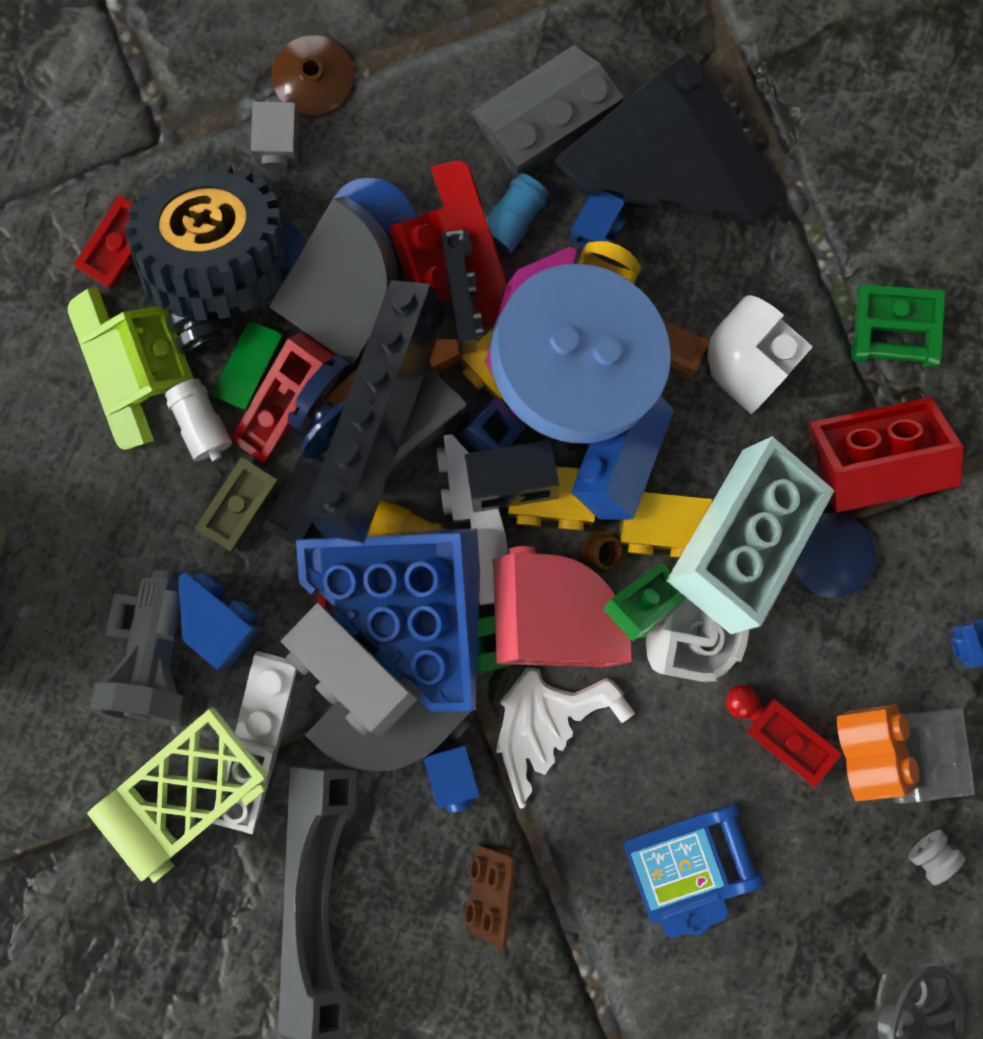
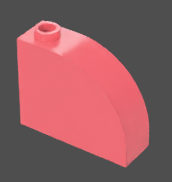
[493,546,632,667]

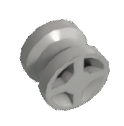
[908,830,965,885]

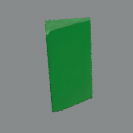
[211,321,287,412]

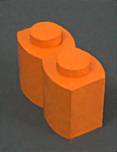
[837,704,919,801]

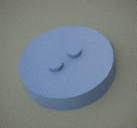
[490,264,671,443]

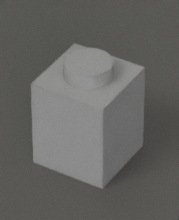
[251,102,300,170]

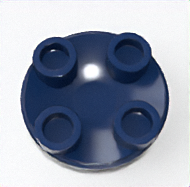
[793,513,876,598]

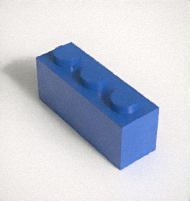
[571,395,674,520]

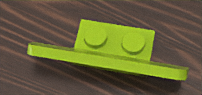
[68,287,194,450]

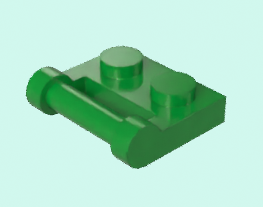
[851,284,945,368]

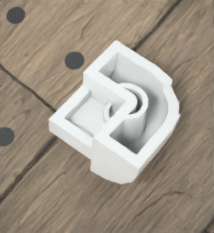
[707,295,813,414]
[646,598,750,682]

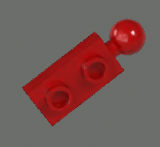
[725,685,842,788]

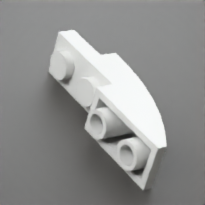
[437,435,509,606]
[213,651,297,834]

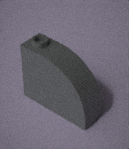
[269,196,399,365]
[305,675,472,771]

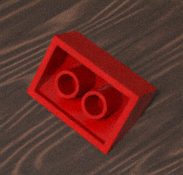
[809,397,963,513]

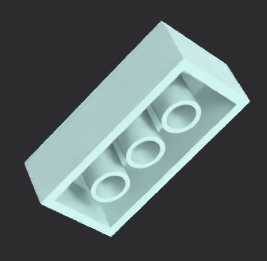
[667,436,835,634]

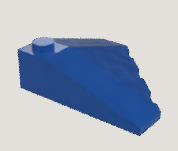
[296,528,480,711]

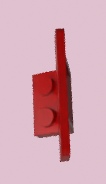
[389,160,508,329]

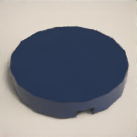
[288,355,352,432]

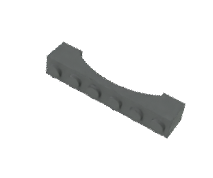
[278,766,357,1039]

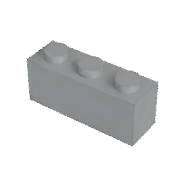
[281,603,418,738]

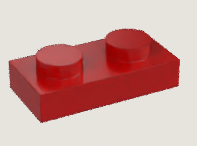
[73,195,133,291]

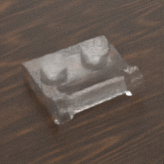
[894,708,975,803]

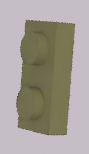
[195,457,279,552]

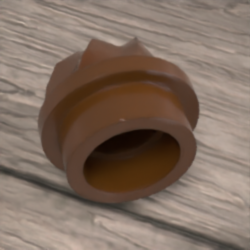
[578,530,623,573]

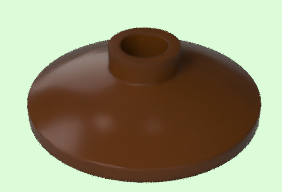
[272,35,354,117]

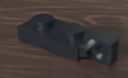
[441,229,484,354]

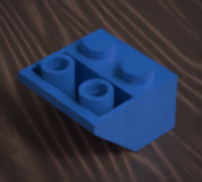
[178,571,264,670]

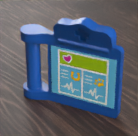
[624,802,766,938]

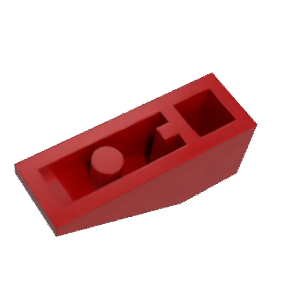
[231,331,337,464]

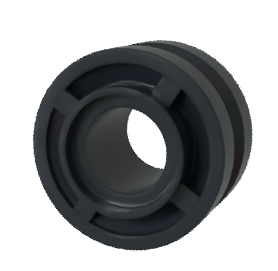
[166,310,235,354]

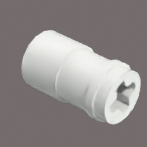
[165,379,232,462]

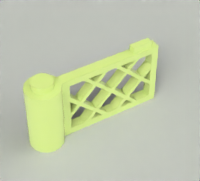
[87,707,269,883]

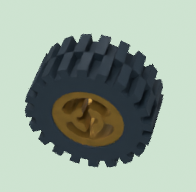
[125,163,288,320]

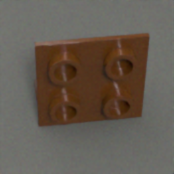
[464,844,516,950]

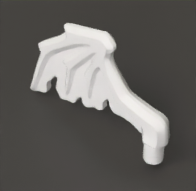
[496,667,635,808]

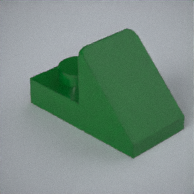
[603,562,687,641]

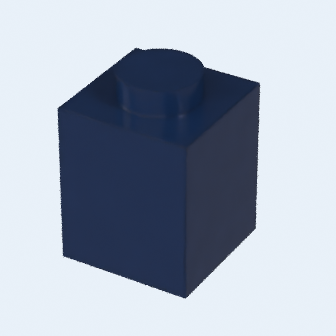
[451,396,526,453]

